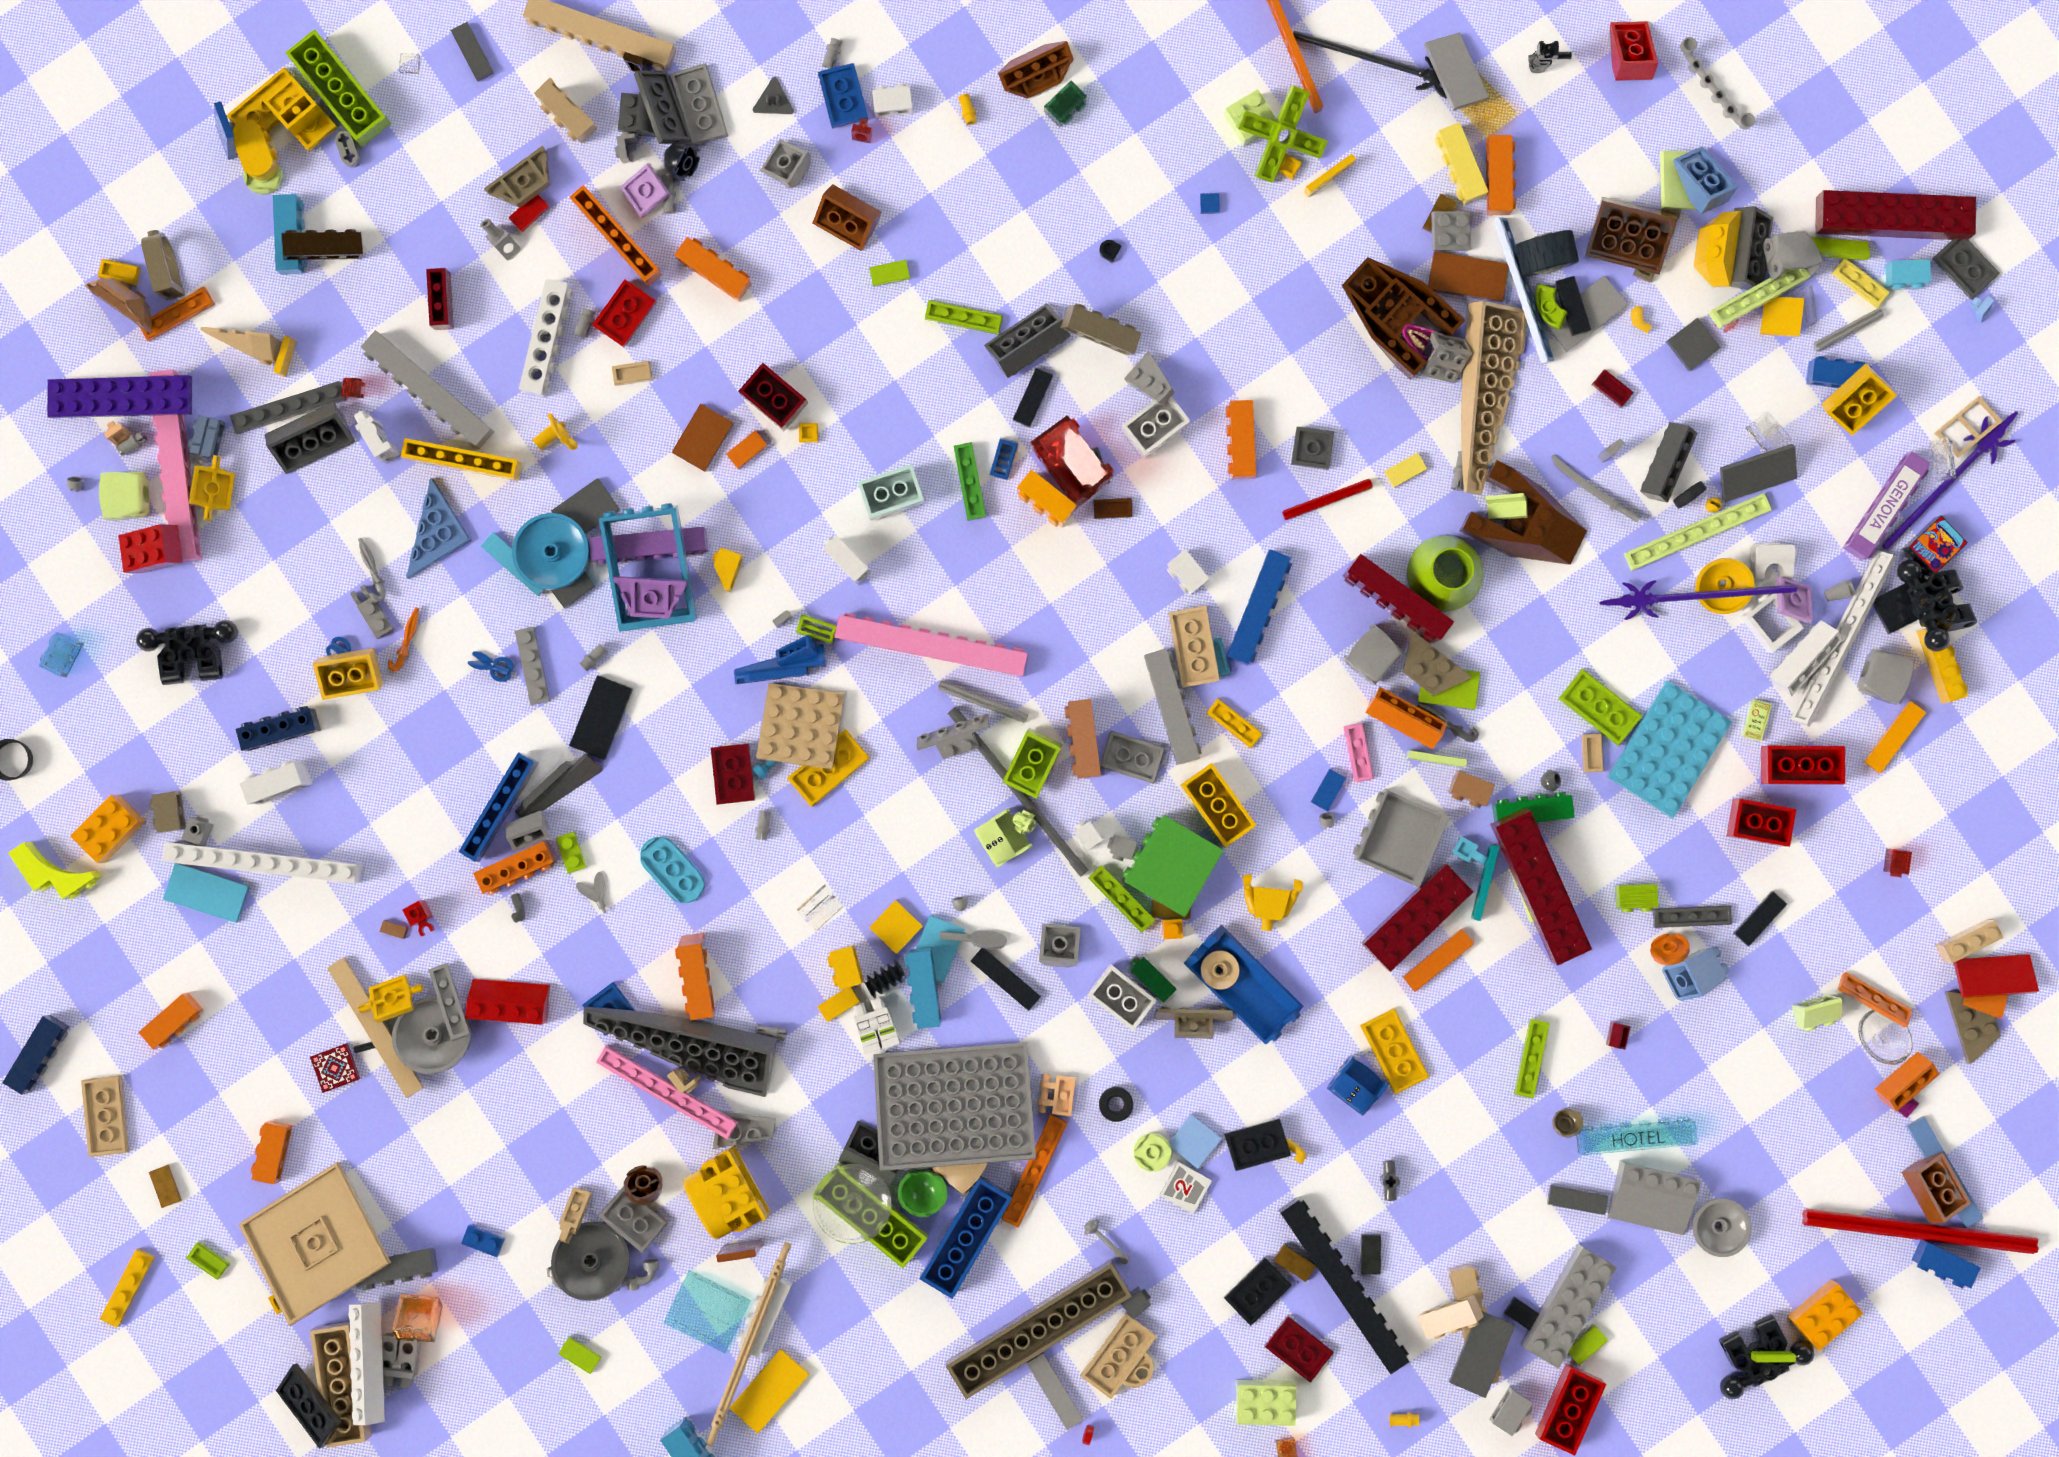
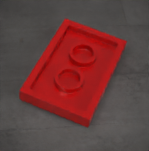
[592,279,657,348]

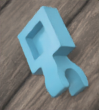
[1452,836,1488,864]

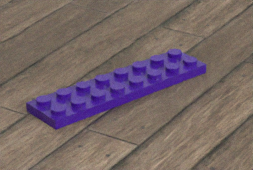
[47,375,192,418]

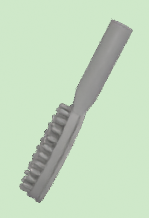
[939,931,1007,950]

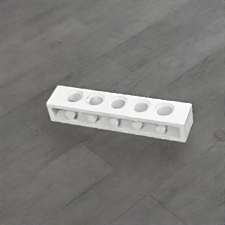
[519,278,573,398]

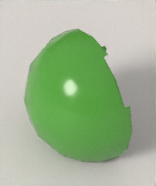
[898,1169,948,1217]

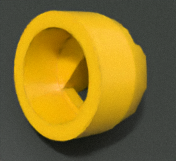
[1705,497,1722,513]

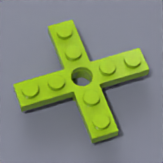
[1236,84,1328,183]

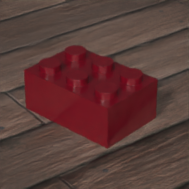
[738,362,808,432]

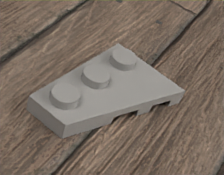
[1124,351,1175,406]
[712,1110,776,1149]

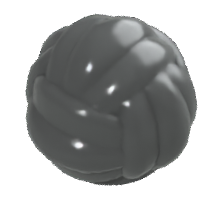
[1540,770,1561,792]

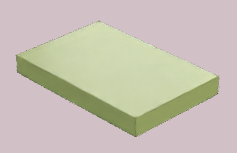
[1660,150,1697,210]

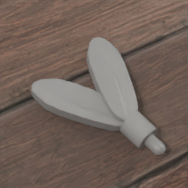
[576,872,607,913]

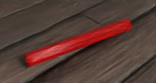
[1282,479,1373,520]

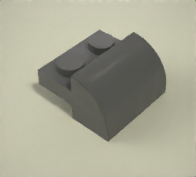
[618,92,656,137]

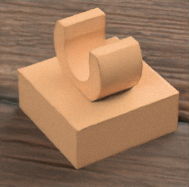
[104,420,132,446]

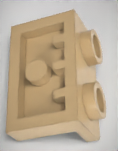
[667,1067,701,1094]

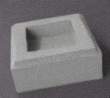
[772,610,793,628]

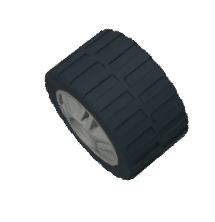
[1515,230,1579,277]

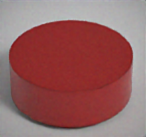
[1082,1425,1094,1446]

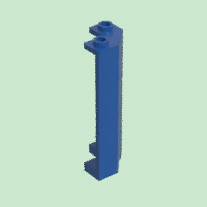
[1183,924,1304,1045]

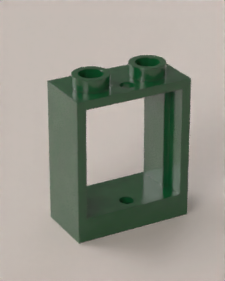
[1128,955,1177,1003]

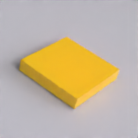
[1760,297,1805,337]
[869,900,923,954]

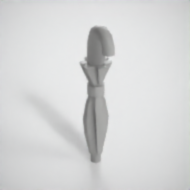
[358,538,386,602]

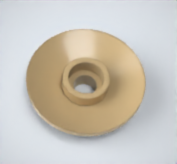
[1201,951,1239,990]

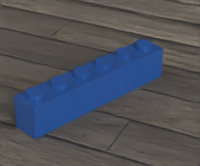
[1226,549,1292,666]
[459,752,539,862]

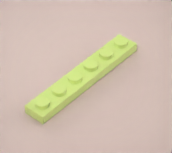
[1709,268,1811,329]

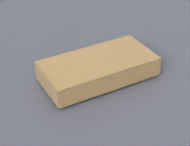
[611,361,653,386]
[1581,734,1604,773]

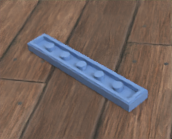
[1906,1117,1984,1228]

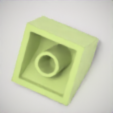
[1791,995,1842,1031]

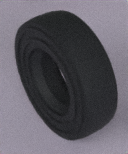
[1673,481,1707,509]
[1099,1087,1133,1122]

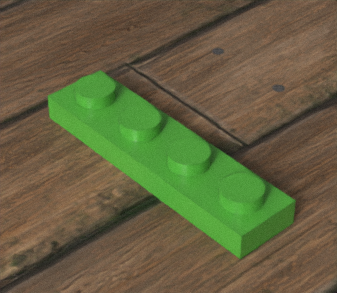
[953,442,986,521]

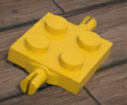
[189,455,235,521]
[358,974,424,1023]

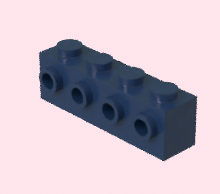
[235,706,321,752]

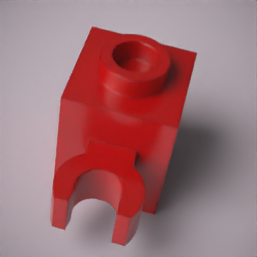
[402,900,435,937]

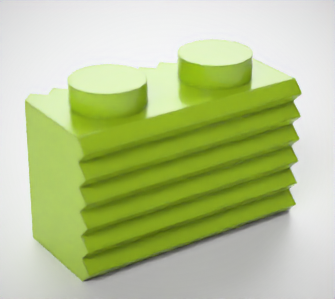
[1615,884,1659,912]

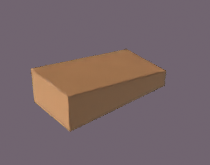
[379,920,408,939]

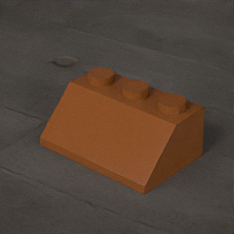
[812,184,882,251]
[1901,1152,1971,1223]

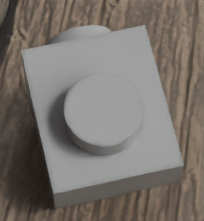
[615,132,638,164]

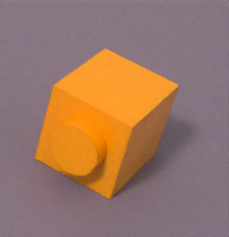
[1162,918,1183,939]

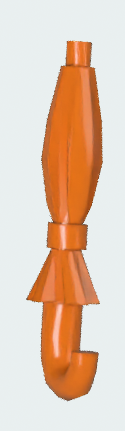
[388,607,420,672]

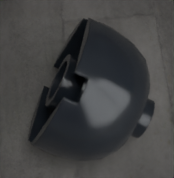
[663,141,700,181]

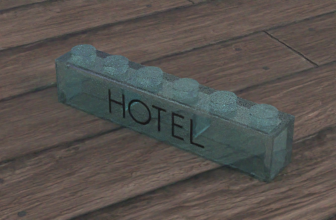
[1576,1116,1698,1155]

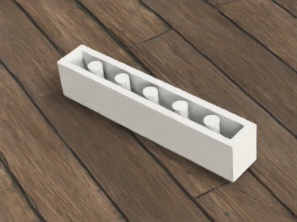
[348,1302,385,1425]

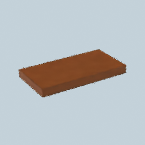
[1428,251,1509,302]

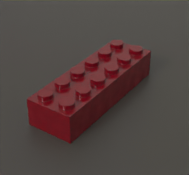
[1342,553,1455,643]
[1361,864,1474,972]

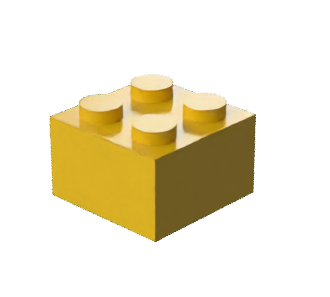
[827,944,864,990]

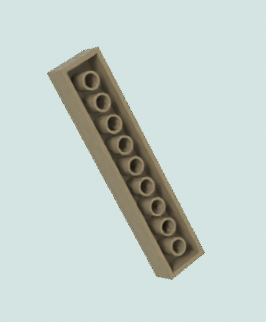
[946,1259,1132,1399]

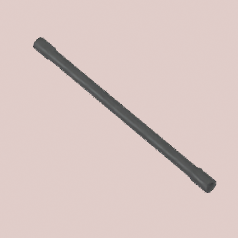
[947,707,1089,877]

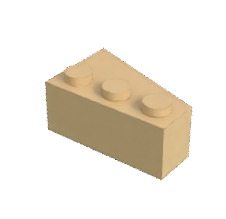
[534,77,597,144]

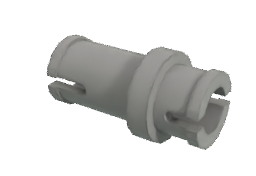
[822,37,843,69]
[573,308,595,339]
[116,431,148,456]
[579,643,608,672]
[755,810,771,840]
[756,1024,787,1041]

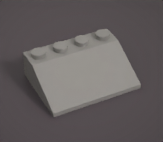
[1607,1161,1701,1235]

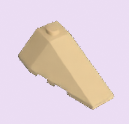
[200,327,282,366]

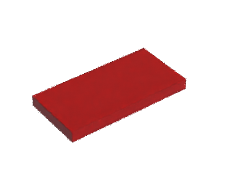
[1953,954,2039,998]

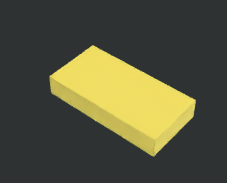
[1384,452,1427,488]

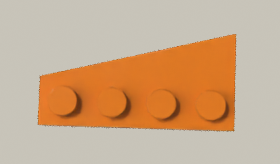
[675,932,715,1020]

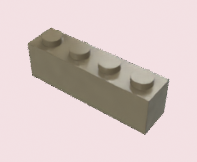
[1061,303,1141,356]

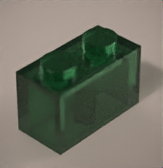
[1044,80,1087,128]

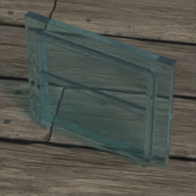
[663,1270,751,1354]

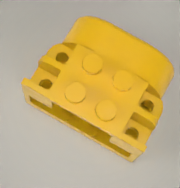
[683,1146,771,1240]

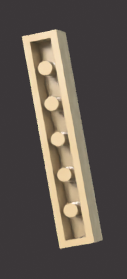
[1448,1264,1501,1384]

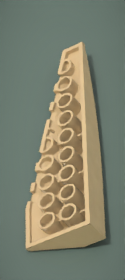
[1461,301,1527,495]

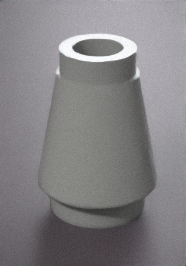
[1824,580,1855,602]

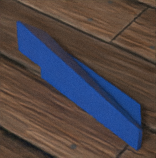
[734,644,827,685]

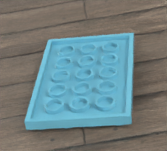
[1606,680,1732,819]

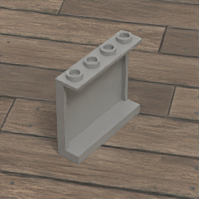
[1353,789,1450,887]

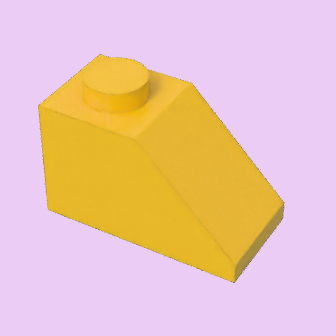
[712,547,744,593]

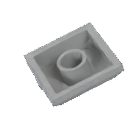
[760,139,811,188]
[1039,923,1081,968]

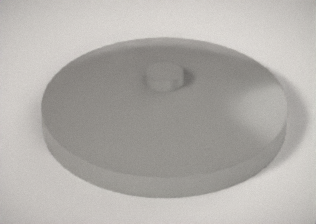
[392,997,472,1075]

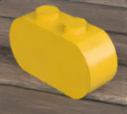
[232,120,279,181]

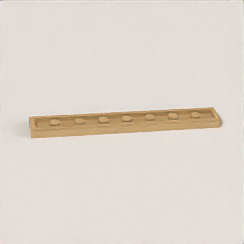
[327,957,424,1098]

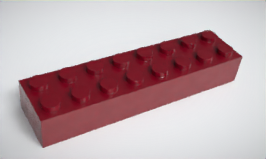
[1815,190,1976,240]
[1490,808,1592,966]

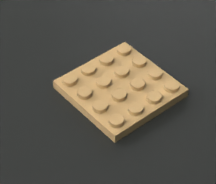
[756,683,845,770]

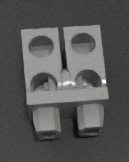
[382,1332,422,1388]

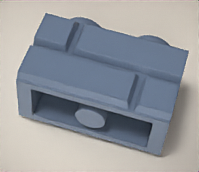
[188,415,226,459]

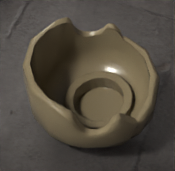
[1552,1108,1584,1138]

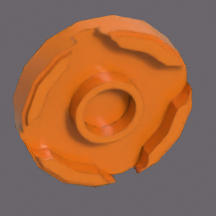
[1650,933,1690,965]

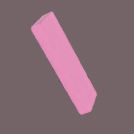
[1343,723,1374,783]

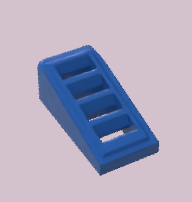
[989,437,1019,480]
[775,635,818,666]

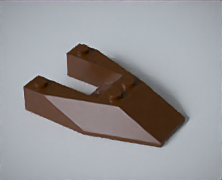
[1341,257,1465,380]
[1459,460,1587,565]

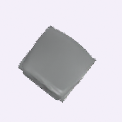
[1763,231,1822,279]
[1342,624,1403,685]
[1857,649,1915,705]

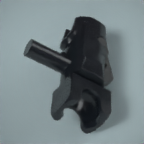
[1528,41,1572,73]

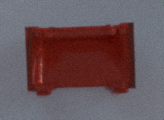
[1030,415,1114,509]

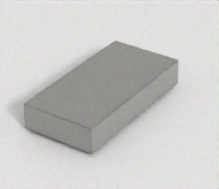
[1598,439,1625,462]

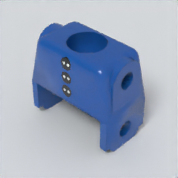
[1327,1054,1389,1116]

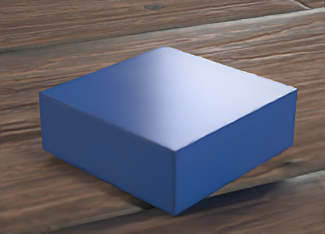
[1200,193,1220,214]

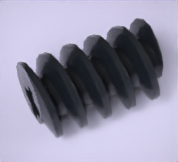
[864,960,907,999]

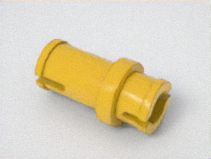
[958,94,977,125]
[1389,1412,1419,1428]

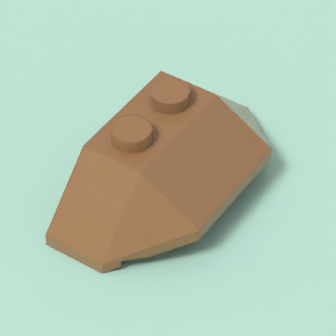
[84,278,152,334]

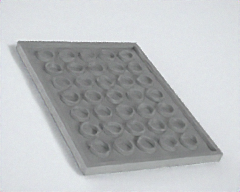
[873,1042,1036,1172]

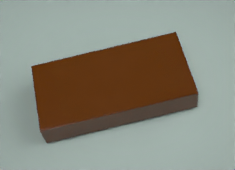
[1093,498,1133,519]

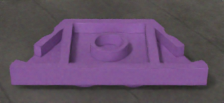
[613,576,688,619]

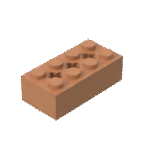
[1064,699,1101,779]

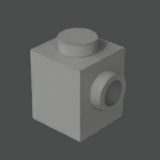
[181,815,214,846]
[1107,835,1137,861]

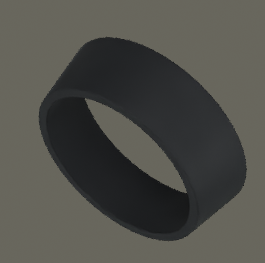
[0,739,33,781]

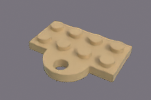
[1080,1312,1157,1399]

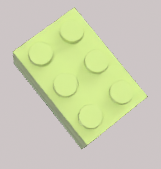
[1235,1380,1297,1426]

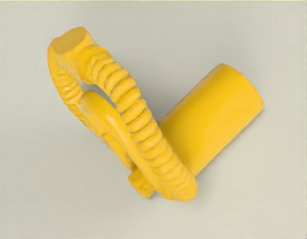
[532,413,578,451]

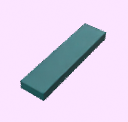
[1471,845,1500,921]

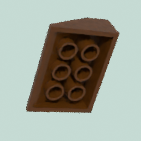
[1585,196,1678,275]

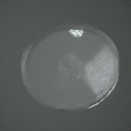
[813,1164,892,1244]

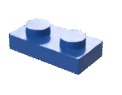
[461,1224,505,1258]

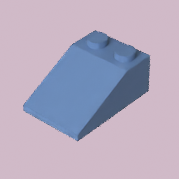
[1673,146,1738,214]

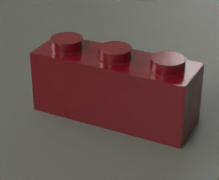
[426,268,454,330]

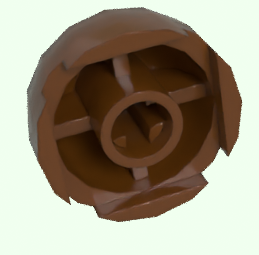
[623,1165,663,1206]

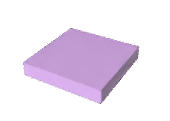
[620,163,671,218]
[1776,577,1813,623]

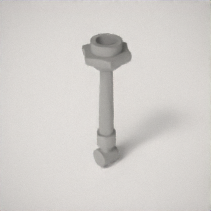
[1084,1219,1130,1264]

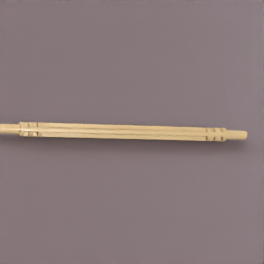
[705,1242,792,1447]

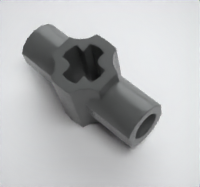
[1380,1160,1400,1201]

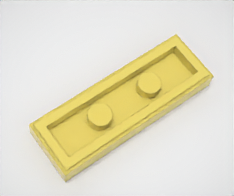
[1831,258,1890,308]

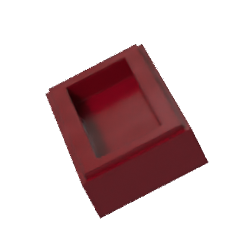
[1591,369,1634,408]

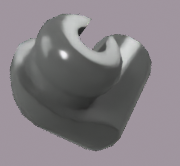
[510,893,525,923]

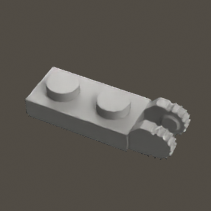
[350,584,394,639]

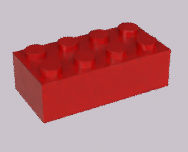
[1761,745,1845,785]
[1535,1363,1607,1456]

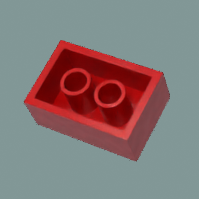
[118,524,183,574]
[1726,798,1797,847]

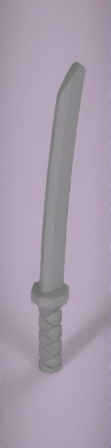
[1552,455,1641,523]

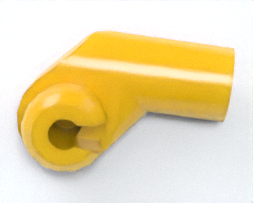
[1630,306,1652,333]
[1286,1138,1307,1164]

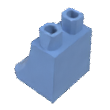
[1662,947,1730,1001]

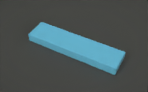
[481,532,545,597]

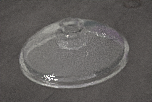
[1858,1010,1913,1065]

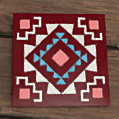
[310,1043,361,1093]

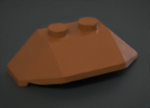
[998,41,1074,99]

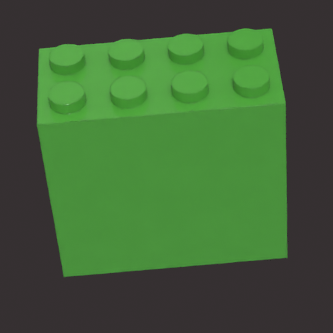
[1122,815,1224,917]

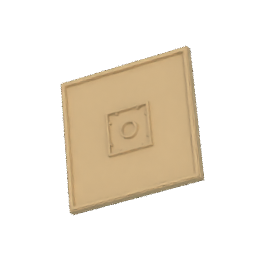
[238,1162,391,1326]

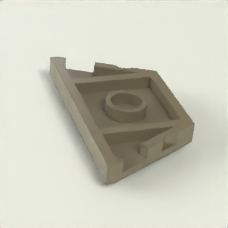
[484,145,550,208]
[1402,631,1471,696]
[1945,991,2001,1064]

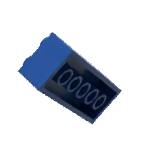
[919,1176,1013,1299]

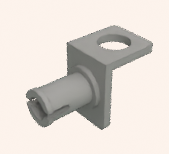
[480,218,521,260]

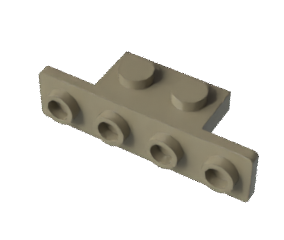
[1155,1007,1233,1039]

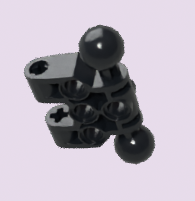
[1897,559,1978,652]
[136,619,238,685]
[1719,1314,1815,1400]

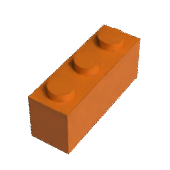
[138,992,204,1050]
[1874,1052,1940,1112]
[251,1120,293,1185]

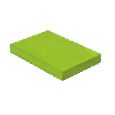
[1417,669,1480,710]

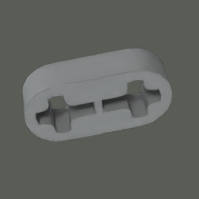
[335,131,360,168]

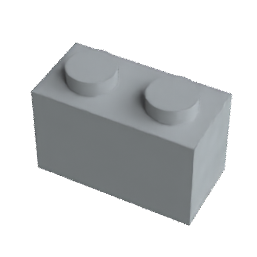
[505,811,550,852]
[1489,1386,1533,1436]

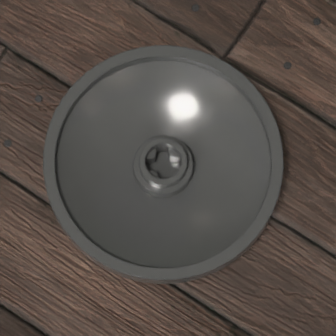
[551,1222,630,1301]

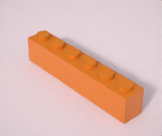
[569,185,663,287]

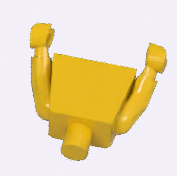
[1242,874,1303,931]

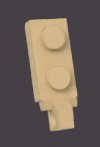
[558,1187,593,1244]

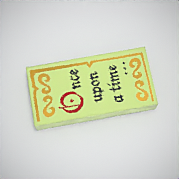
[1741,699,1772,742]

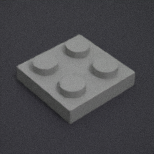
[1432,211,1471,251]

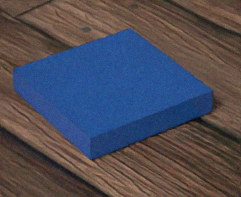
[582,982,636,1036]

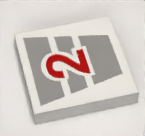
[1159,1161,1212,1214]

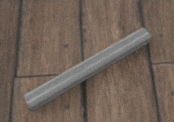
[938,680,1028,723]

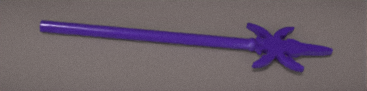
[1882,411,2018,550]
[1599,580,1797,620]

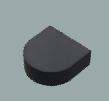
[1099,240,1122,263]

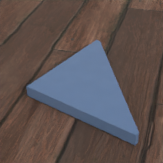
[406,478,472,579]

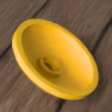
[1695,558,1755,614]

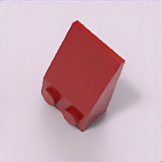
[1610,21,1658,81]

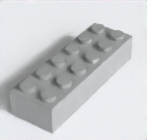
[1520,1244,1617,1369]

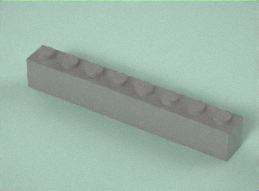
[361,330,495,448]

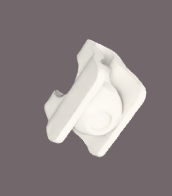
[1750,542,1796,582]

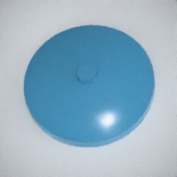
[512,513,590,590]

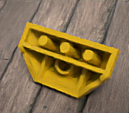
[1693,211,1742,287]

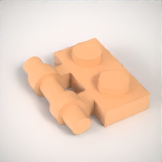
[1038,1073,1076,1116]

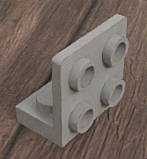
[1421,332,1472,383]

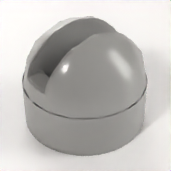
[67,476,84,492]
[1319,813,1335,829]
[952,896,968,911]

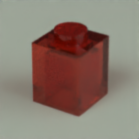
[1883,849,1912,878]

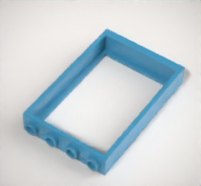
[599,503,697,632]

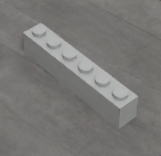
[1143,648,1202,765]

